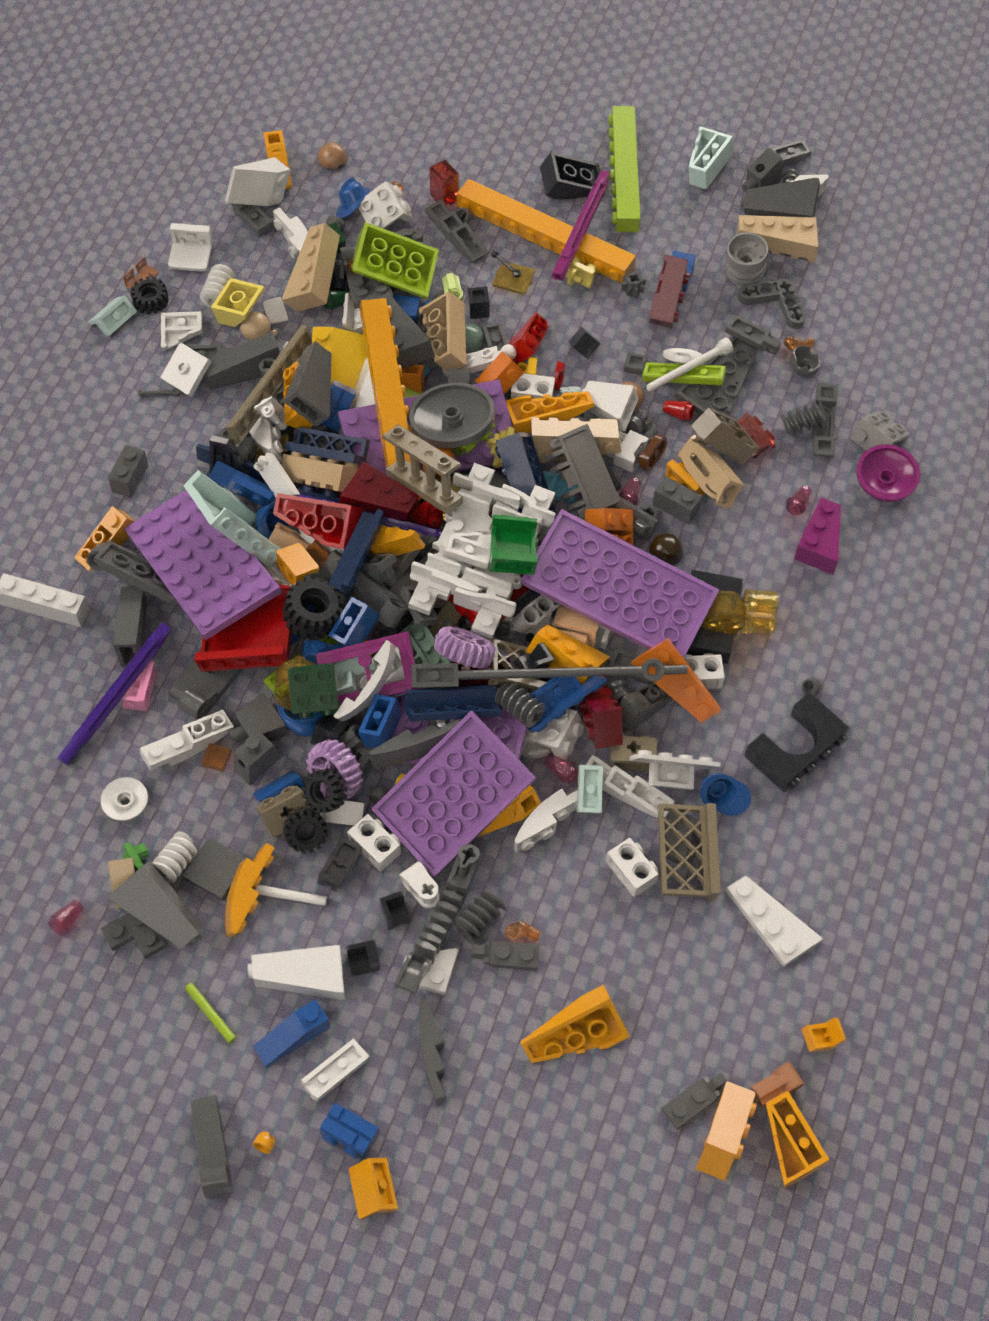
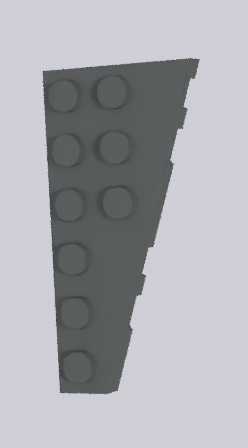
[675,337,759,416]

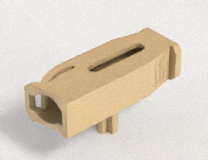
[678,435,744,509]

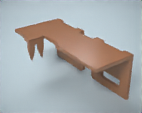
[123,256,159,289]

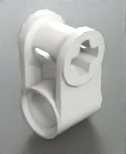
[399,861,440,909]

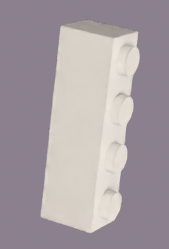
[0,573,90,627]

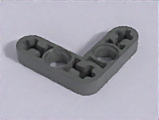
[738,279,806,329]

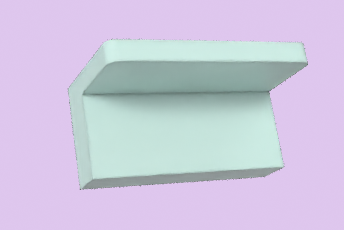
[88,295,137,337]
[577,765,603,814]

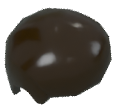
[649,533,683,566]

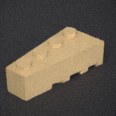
[736,215,818,263]
[281,223,340,312]
[419,291,466,372]
[531,417,622,464]
[281,451,358,492]

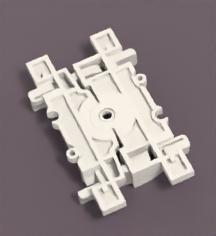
[408,463,556,639]

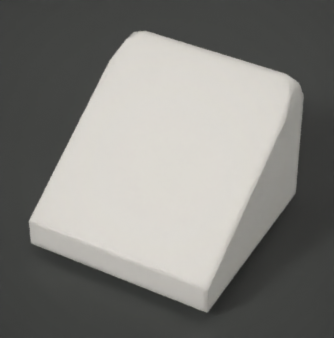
[262,297,288,326]

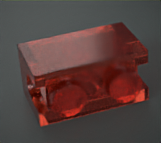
[429,160,459,206]

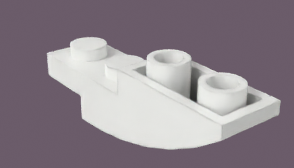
[273,208,308,259]
[249,415,283,463]
[140,710,234,770]
[514,789,578,853]

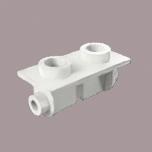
[254,396,288,430]

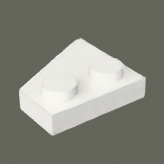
[403,948,459,995]

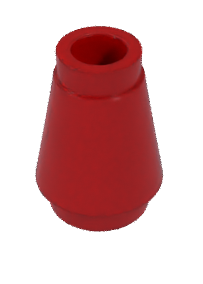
[662,400,695,422]

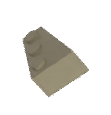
[691,408,759,465]

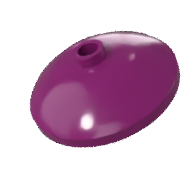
[856,444,920,502]

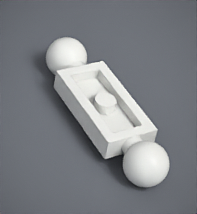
[442,344,516,377]

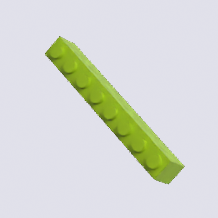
[608,106,640,232]

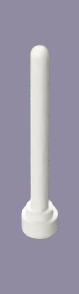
[646,338,734,391]

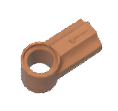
[750,1062,804,1107]

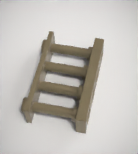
[382,425,463,514]

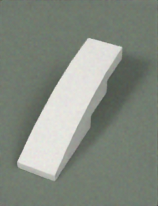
[586,755,675,818]

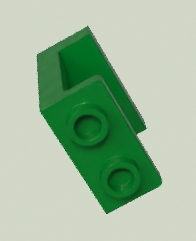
[489,515,537,575]

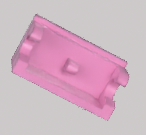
[122,661,158,711]

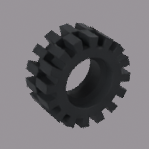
[130,276,169,315]
[302,768,348,813]
[283,807,328,854]

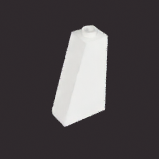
[248,945,345,1000]

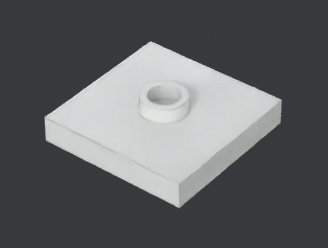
[160,342,212,397]

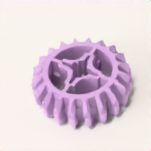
[434,627,496,669]
[306,739,363,800]

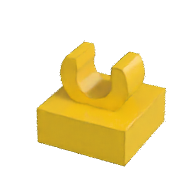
[518,357,537,375]

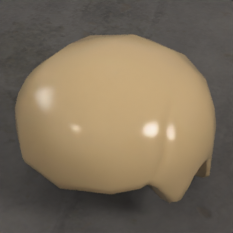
[240,311,271,340]

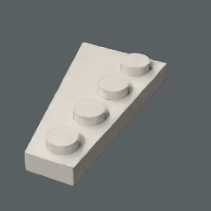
[726,876,823,967]

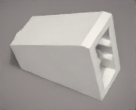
[582,381,638,431]

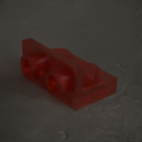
[737,412,776,459]

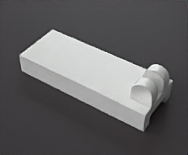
[253,453,300,497]
[301,1038,370,1102]

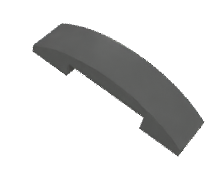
[812,383,838,458]

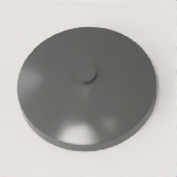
[409,383,495,448]

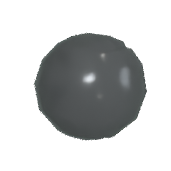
[790,345,821,377]

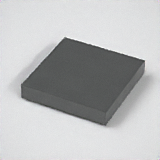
[182,838,246,901]

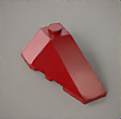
[273,493,364,549]

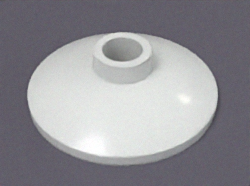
[663,348,702,364]
[101,777,148,821]

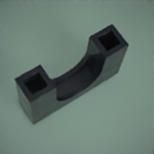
[686,569,743,664]
[744,692,850,793]

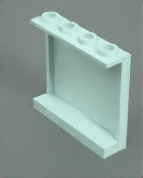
[183,470,281,568]

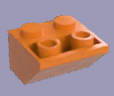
[585,508,633,545]

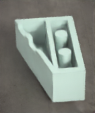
[689,126,733,189]

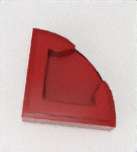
[554,361,565,391]

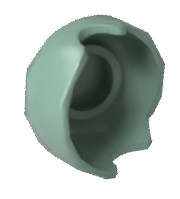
[465,323,484,354]

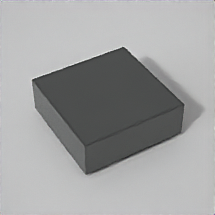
[623,352,648,376]

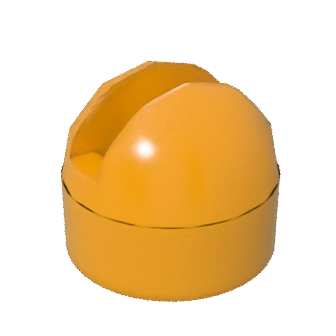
[252,1131,275,1154]

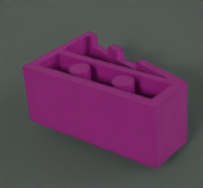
[794,497,841,575]

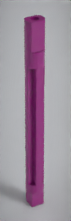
[551,170,611,281]

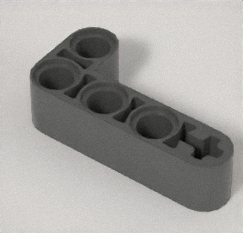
[191,1095,233,1199]

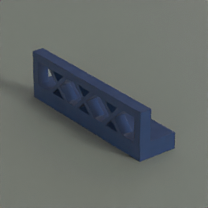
[285,427,370,465]
[328,509,384,597]
[404,685,501,722]

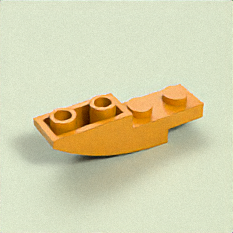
[225,843,275,938]

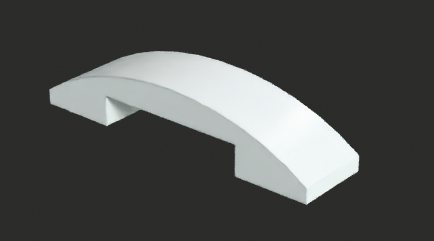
[334,640,395,722]

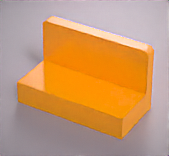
[665,459,705,496]
[276,543,319,586]
[349,1158,398,1219]

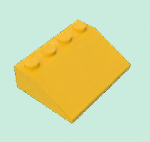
[312,327,367,389]

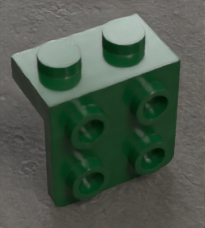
[288,663,341,718]

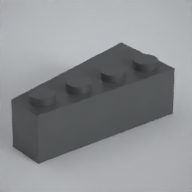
[370,293,435,369]

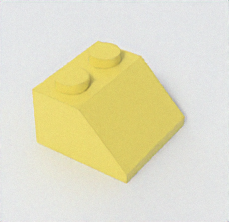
[211,278,265,327]

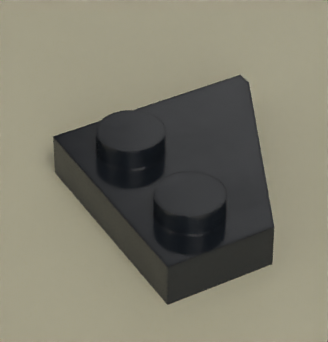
[209,435,252,477]

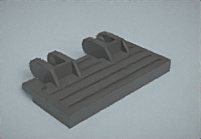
[545,424,621,519]

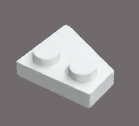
[161,311,203,351]
[444,532,490,569]

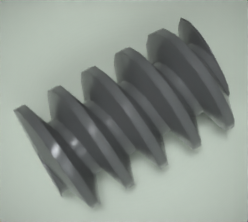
[780,399,827,437]
[495,683,546,728]
[454,890,506,944]

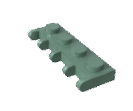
[399,621,452,664]

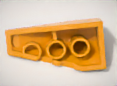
[506,391,594,435]
[520,984,630,1063]

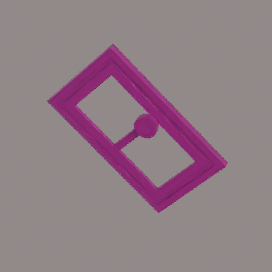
[316,631,421,705]

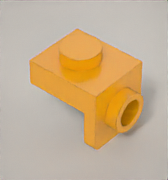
[801,1017,846,1052]

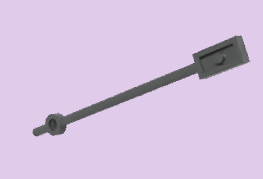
[411,658,687,688]

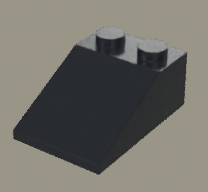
[540,152,606,200]

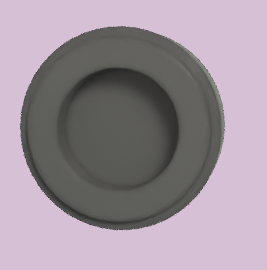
[625,415,644,434]

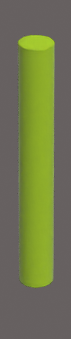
[185,982,237,1044]

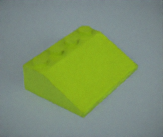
[352,222,439,299]

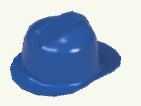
[336,177,370,219]
[255,501,288,539]
[700,773,751,816]

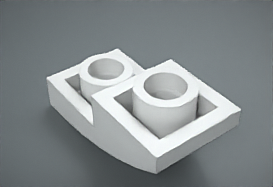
[315,798,364,825]

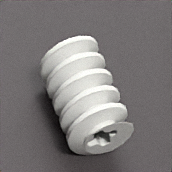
[200,264,235,309]
[152,832,197,883]

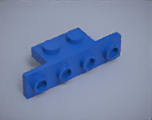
[209,461,276,506]
[527,676,607,733]

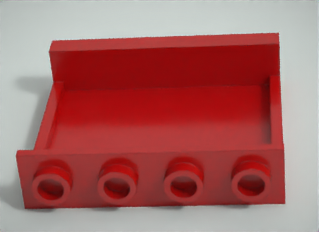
[194,584,292,672]

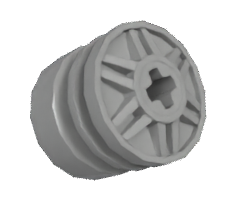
[725,232,768,286]

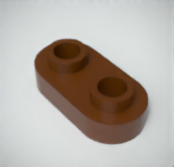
[638,434,667,471]

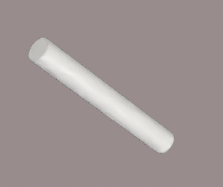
[256,885,328,906]

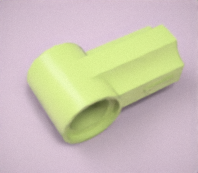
[442,273,464,303]

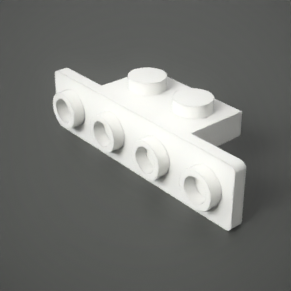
[630,750,721,790]

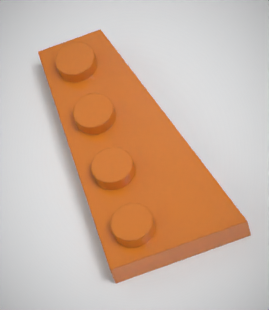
[631,638,721,723]

